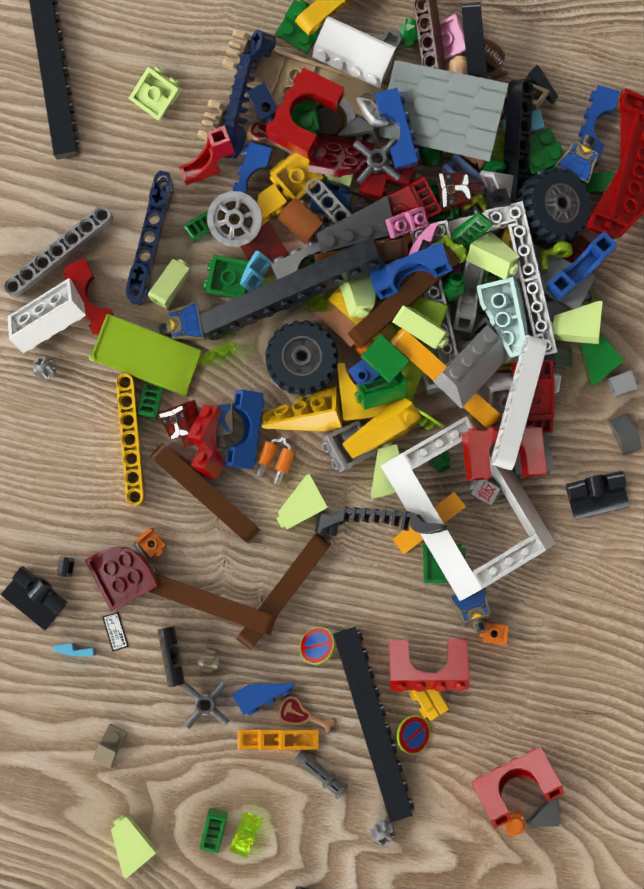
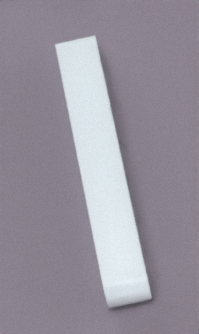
[491,335,547,470]

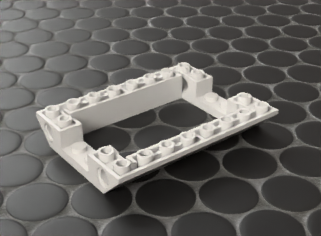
[410,201,557,366]
[381,414,555,601]

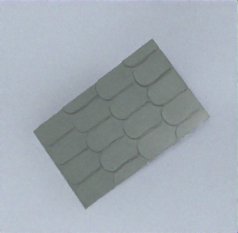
[378,60,509,162]

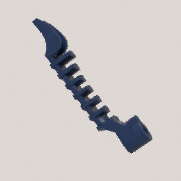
[223,30,276,159]

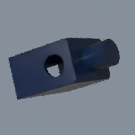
[247,82,277,124]

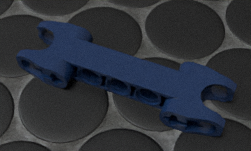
[126,170,174,306]

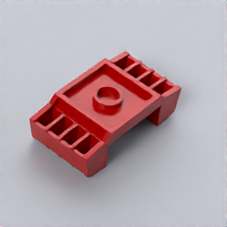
[362,176,442,240]
[511,360,554,433]

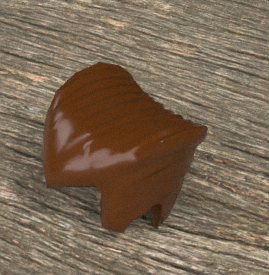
[484,39,505,72]

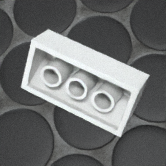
[312,16,396,88]
[8,278,86,353]

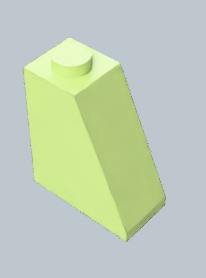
[466,232,520,280]
[148,259,191,310]
[340,272,376,318]
[551,301,603,344]
[392,305,450,350]
[371,442,400,500]
[276,474,328,530]
[111,814,158,879]

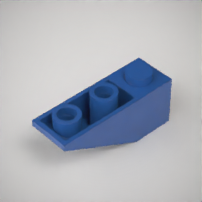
[232,682,295,716]

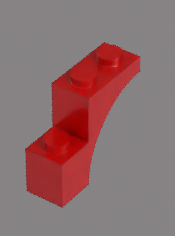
[179,125,234,186]
[359,147,421,200]
[187,404,225,480]

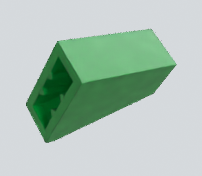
[578,332,624,387]

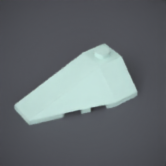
[477,277,528,357]

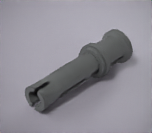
[295,750,348,799]

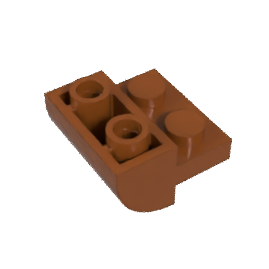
[278,197,323,244]

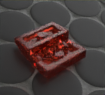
[240,221,289,269]

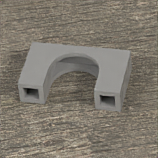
[270,240,320,308]

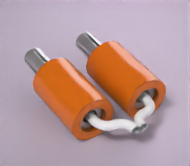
[256,437,296,485]

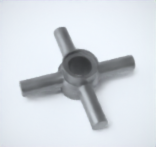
[353,137,402,185]
[182,680,230,729]

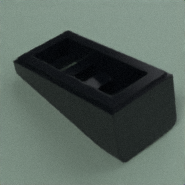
[526,65,558,104]
[57,556,75,577]

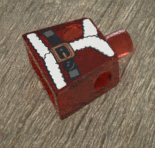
[437,173,483,213]
[158,400,199,448]

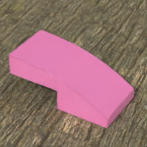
[409,223,439,255]

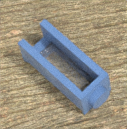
[441,154,487,197]

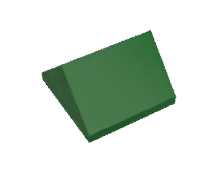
[360,333,410,383]

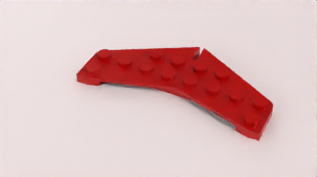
[586,88,644,239]

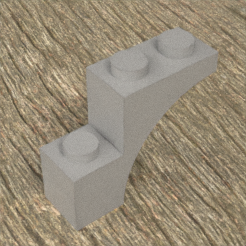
[453,259,484,333]

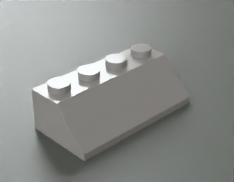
[433,325,507,408]

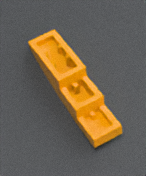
[392,492,466,554]
[237,729,319,750]

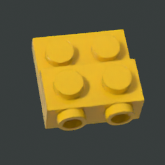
[269,152,324,200]

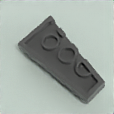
[316,196,392,252]

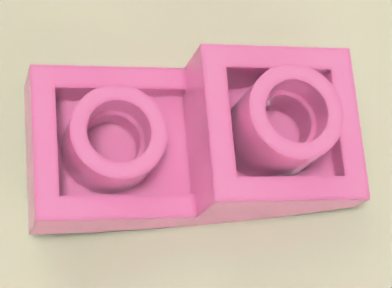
[385,207,429,238]

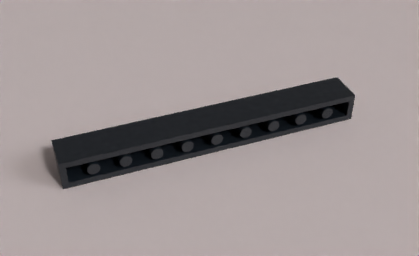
[29,0,81,160]
[199,237,385,341]
[333,626,415,823]

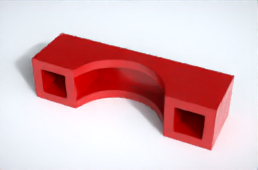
[63,258,114,336]

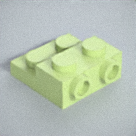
[128,66,182,121]

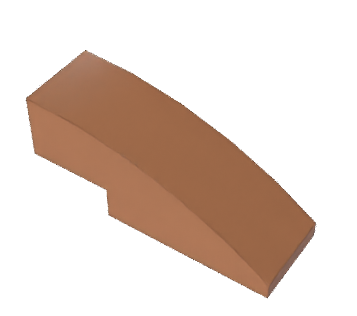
[310,296,356,349]

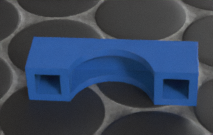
[578,85,620,167]
[375,87,420,171]
[233,142,273,196]
[546,231,618,302]
[369,242,453,300]
[225,390,264,470]

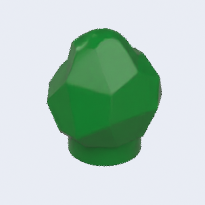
[399,19,419,48]
[420,147,443,168]
[479,160,506,174]
[443,272,466,301]
[427,450,451,473]

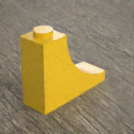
[337,363,391,422]

